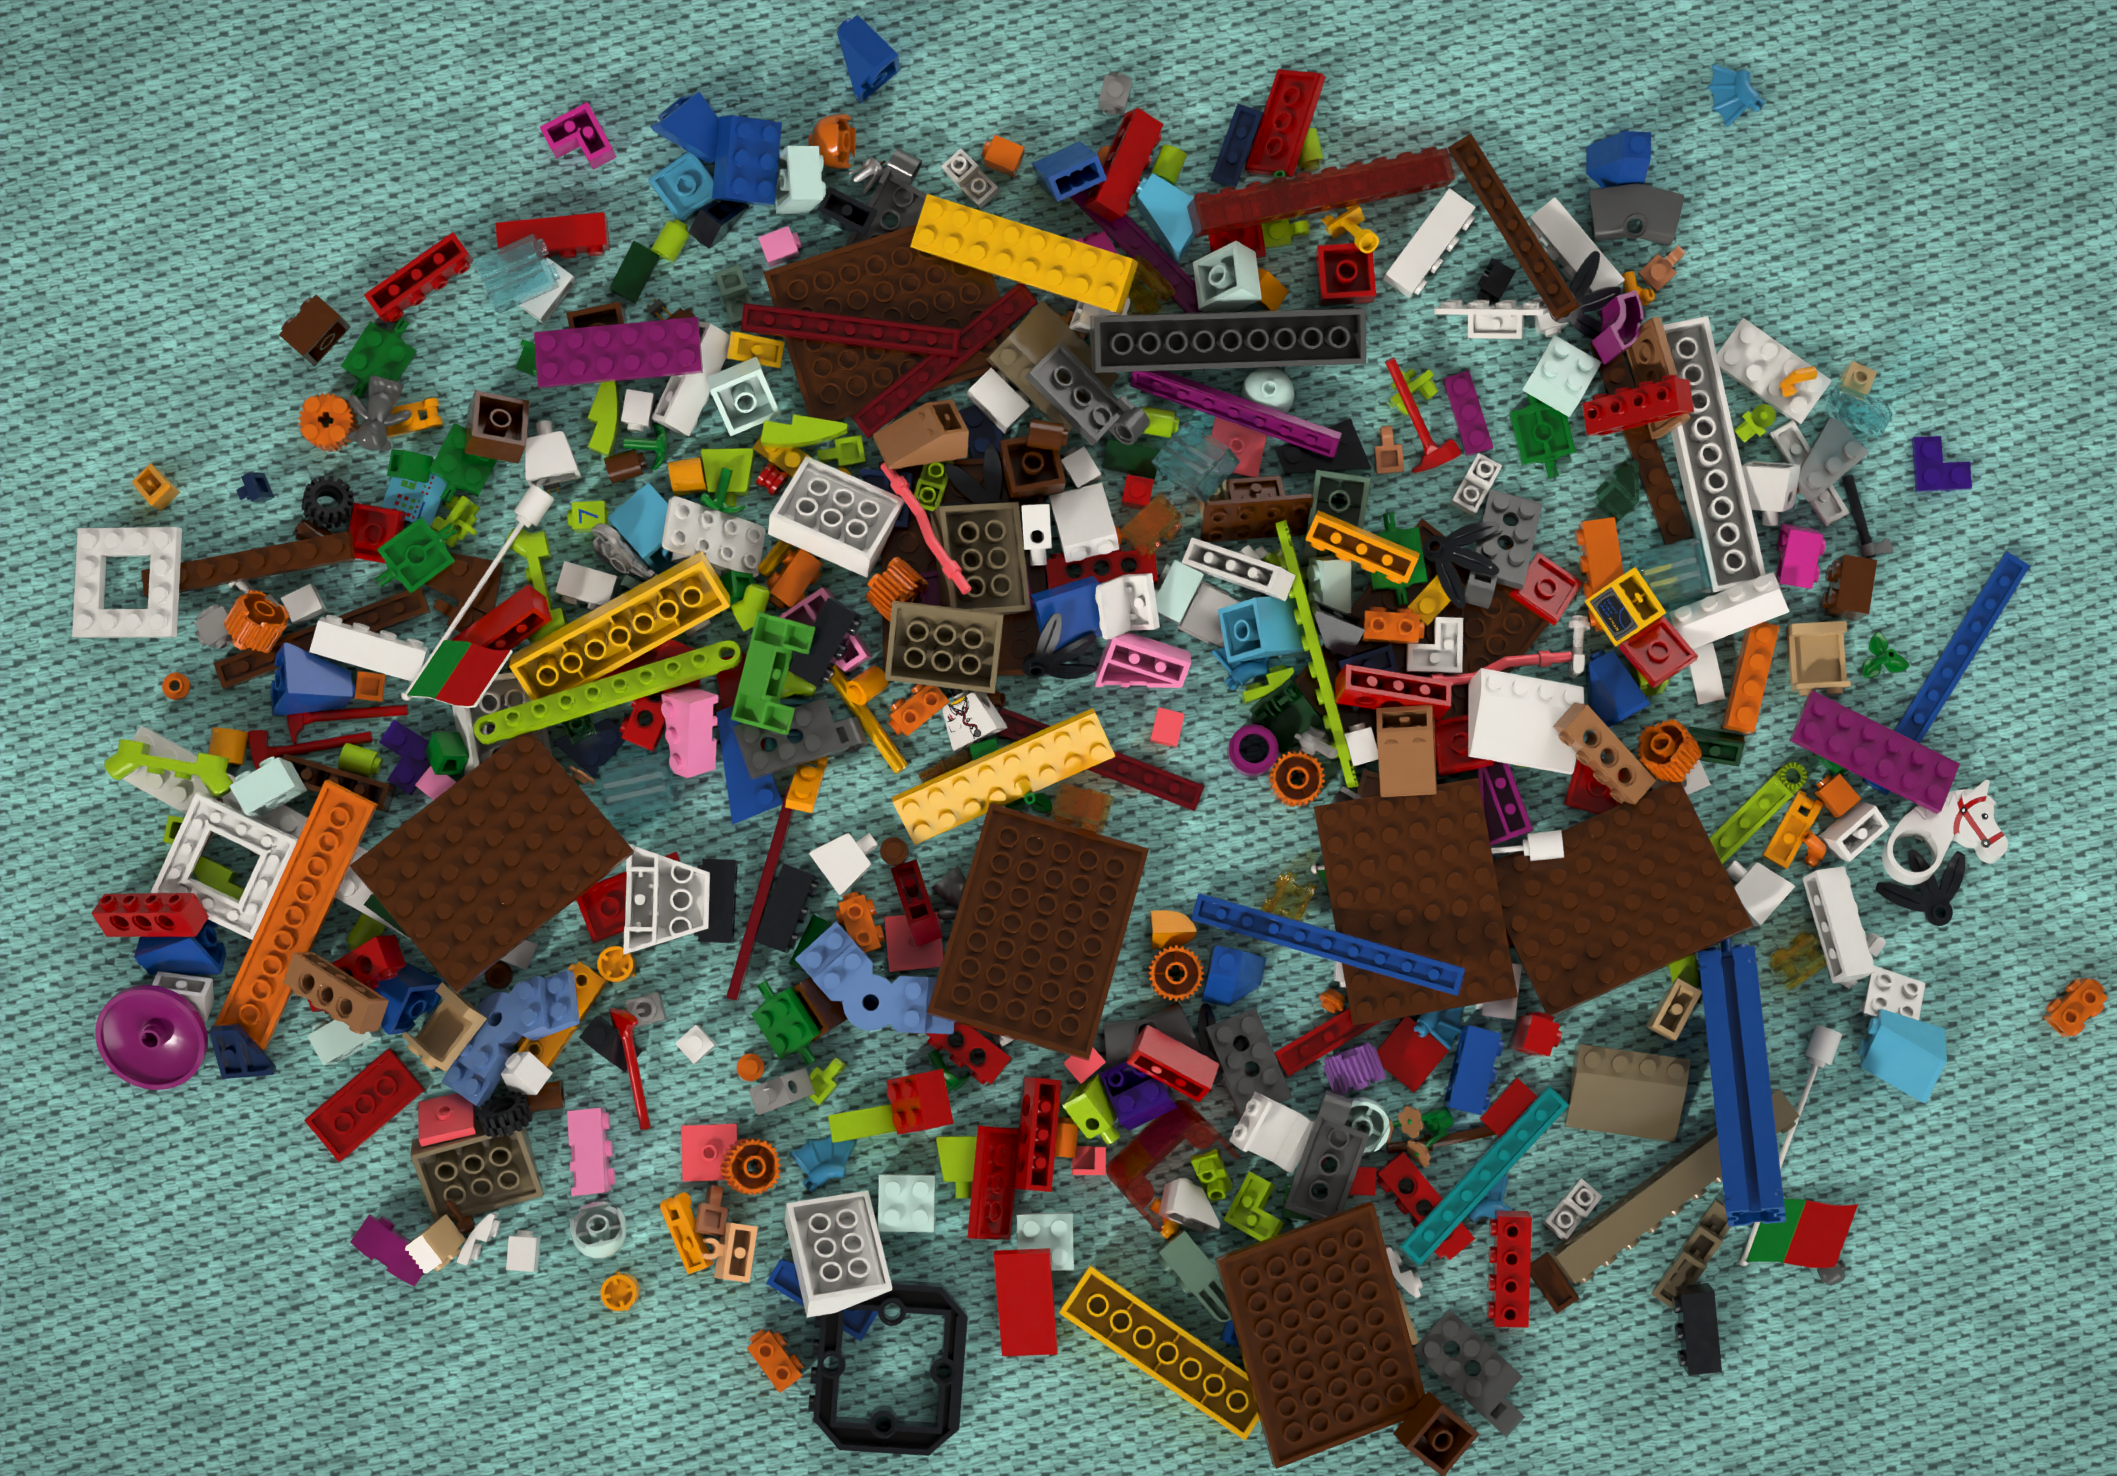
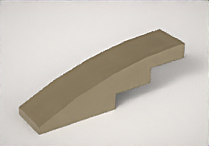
[1651,1198,1731,1309]

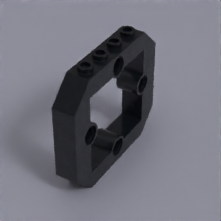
[808,1280,968,1456]

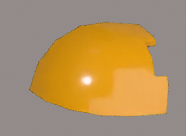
[1150,910,1197,949]

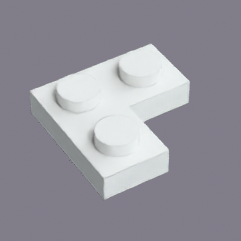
[1406,617,1463,674]

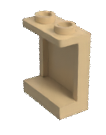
[1786,621,1851,696]
[402,982,487,1072]

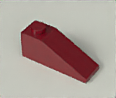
[890,860,943,946]

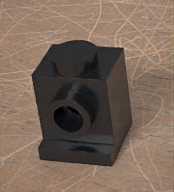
[1477,258,1516,304]

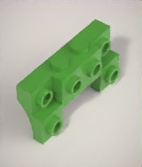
[731,612,815,735]

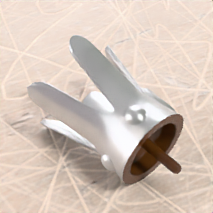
[846,158,885,196]

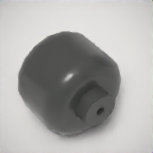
[1817,1260,1847,1286]

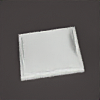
[1177,580,1240,648]

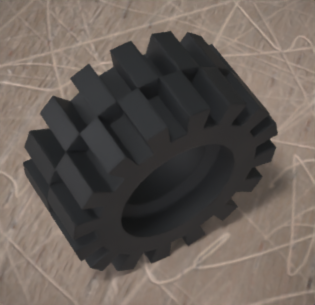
[301,476,354,529]
[477,1092,533,1138]

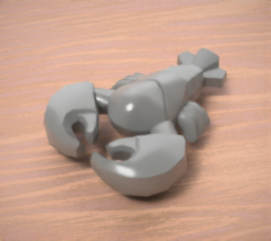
[591,523,658,581]

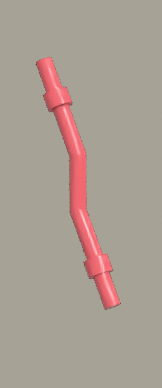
[880,462,972,595]
[1427,650,1572,686]

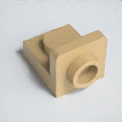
[1839,361,1877,396]

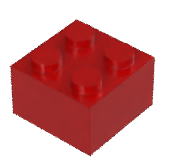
[1315,243,1376,306]
[886,1069,954,1135]

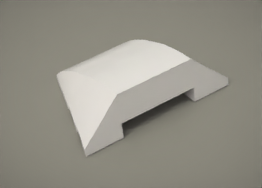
[623,844,710,954]

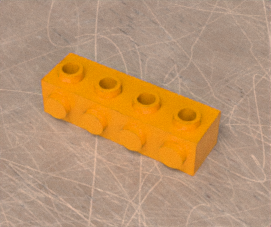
[1305,510,1420,584]
[516,961,609,1069]

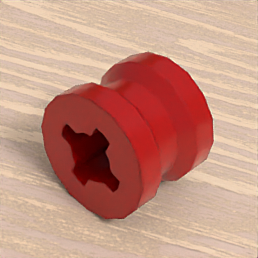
[756,462,789,497]

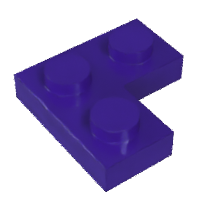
[1912,436,1972,492]
[379,720,431,795]

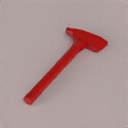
[1385,357,1461,473]
[287,704,409,745]
[248,730,373,770]
[609,1008,651,1130]

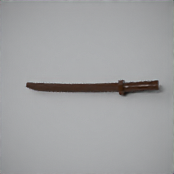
[1386,1126,1496,1154]

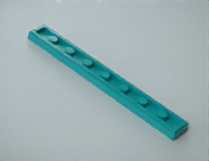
[1398,1086,1569,1266]

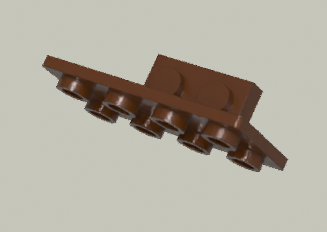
[1200,475,1313,542]

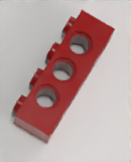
[1046,545,1158,589]
[620,639,696,753]
[1335,664,1451,720]
[91,893,209,937]
[308,935,406,1014]
[916,1022,1012,1085]
[1014,1077,1062,1192]
[1376,1152,1475,1260]

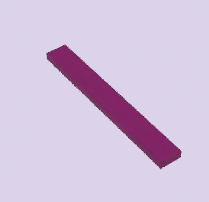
[1069,187,1203,313]
[1130,370,1342,458]

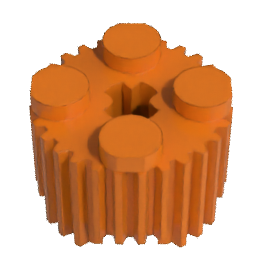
[298,393,359,452]
[865,557,929,622]
[223,589,290,653]
[1637,718,1702,782]
[1268,751,1325,807]
[1148,945,1204,1001]
[720,1138,781,1195]

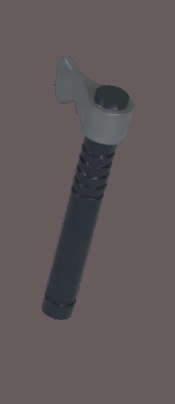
[1842,475,1894,559]

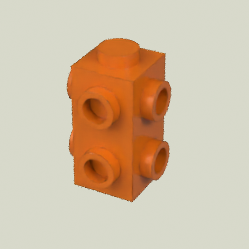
[766,548,823,610]
[1361,607,1425,645]
[887,684,950,737]
[835,891,885,953]
[2043,978,2108,1037]
[747,1329,805,1393]

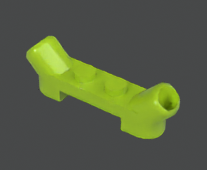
[506,528,568,644]
[731,584,816,699]
[104,739,233,798]

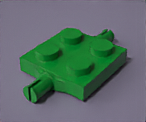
[341,318,418,399]
[1509,393,1576,479]
[429,423,497,503]
[1370,512,1428,606]
[375,516,457,594]
[751,980,821,1066]

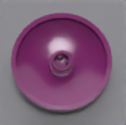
[95,985,208,1090]

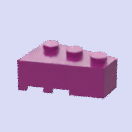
[1478,761,1534,846]

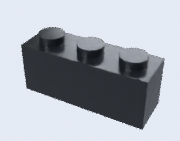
[788,598,862,687]
[694,858,738,944]
[754,863,819,953]
[1672,1283,1722,1376]

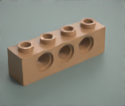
[1553,702,1656,804]
[283,952,389,1034]

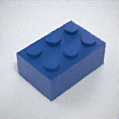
[712,115,782,206]
[1443,1025,1504,1115]

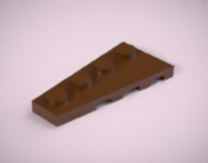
[423,552,504,614]

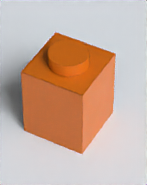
[981,134,1025,178]
[1814,774,1861,818]

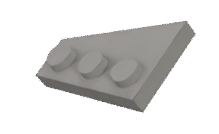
[1797,412,1868,503]

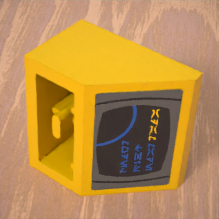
[1584,567,1666,647]

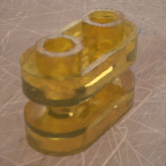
[1127,255,1175,314]
[1261,870,1317,921]
[1769,931,1827,991]

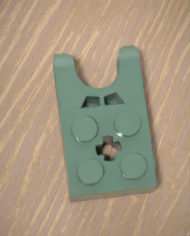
[1303,470,1371,573]
[1157,1228,1231,1322]

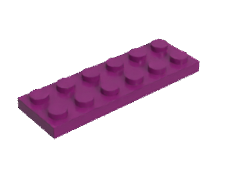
[534,317,703,388]
[1789,690,1960,814]

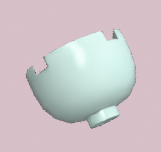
[1240,367,1295,414]
[1345,1097,1390,1154]
[570,1201,626,1259]

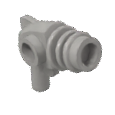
[1294,726,1337,759]

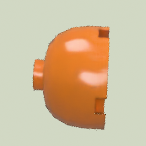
[808,114,856,169]

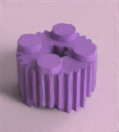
[1323,1042,1386,1095]

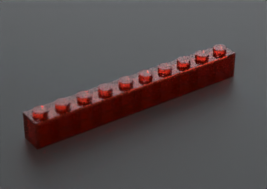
[1187,146,1455,238]

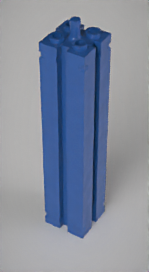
[1698,938,1786,1227]

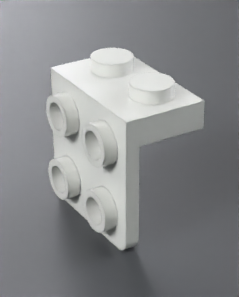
[1095,573,1160,639]

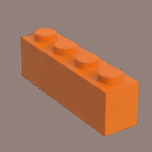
[1575,517,1624,632]
[1721,622,1780,735]

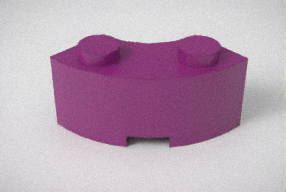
[1592,290,1643,365]
[350,1214,424,1287]

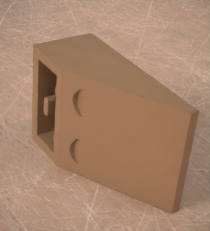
[873,399,969,470]
[1376,705,1437,797]

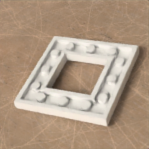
[72,527,182,638]
[151,791,298,940]

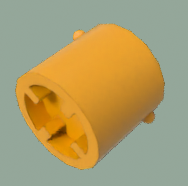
[668,456,708,497]
[208,727,248,765]
[597,946,637,983]
[600,1271,640,1311]

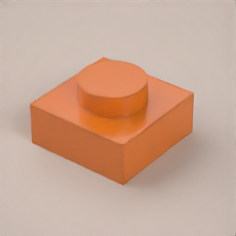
[354,671,385,702]

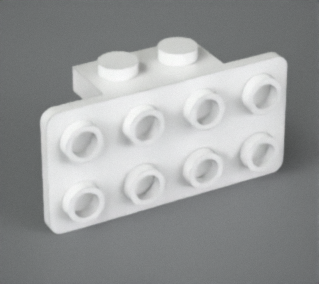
[1434,299,1549,339]
[662,496,765,578]

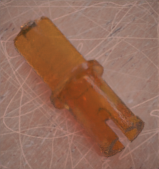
[918,750,972,783]

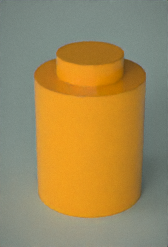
[846,666,888,705]

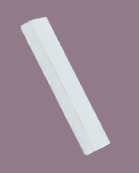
[1769,420,1849,527]

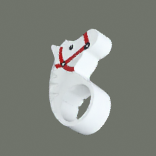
[1882,780,2008,885]

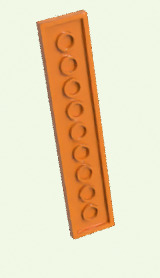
[214,780,378,1051]

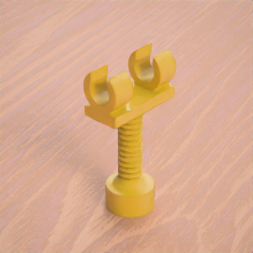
[1321,200,1379,253]

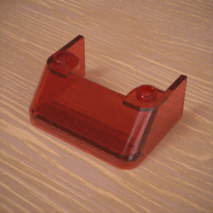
[1106,1100,1240,1233]

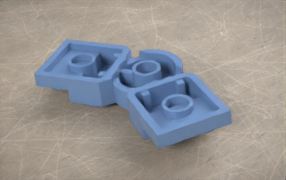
[795,922,954,1034]
[441,970,580,1107]

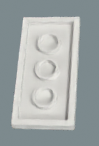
[1717,318,1832,425]

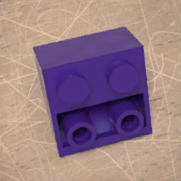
[1100,1061,1178,1131]

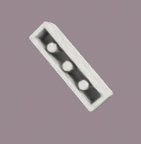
[1383,188,1476,299]
[1527,197,1625,296]
[651,321,730,436]
[1182,538,1296,601]
[1669,572,1789,649]
[309,615,428,682]
[1802,866,1875,984]

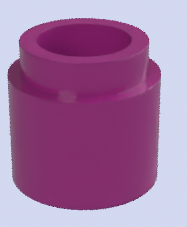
[1227,724,1278,777]

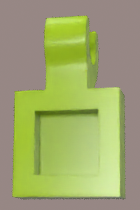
[1261,217,1310,249]
[817,435,866,467]
[809,1057,847,1106]

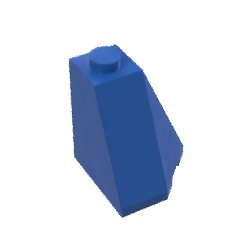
[837,15,901,104]
[650,92,719,164]
[1586,131,1651,188]
[270,643,356,716]
[1585,649,1650,728]
[134,919,227,975]
[1202,945,1266,1007]
[373,962,447,1035]

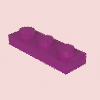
[1443,371,1494,457]

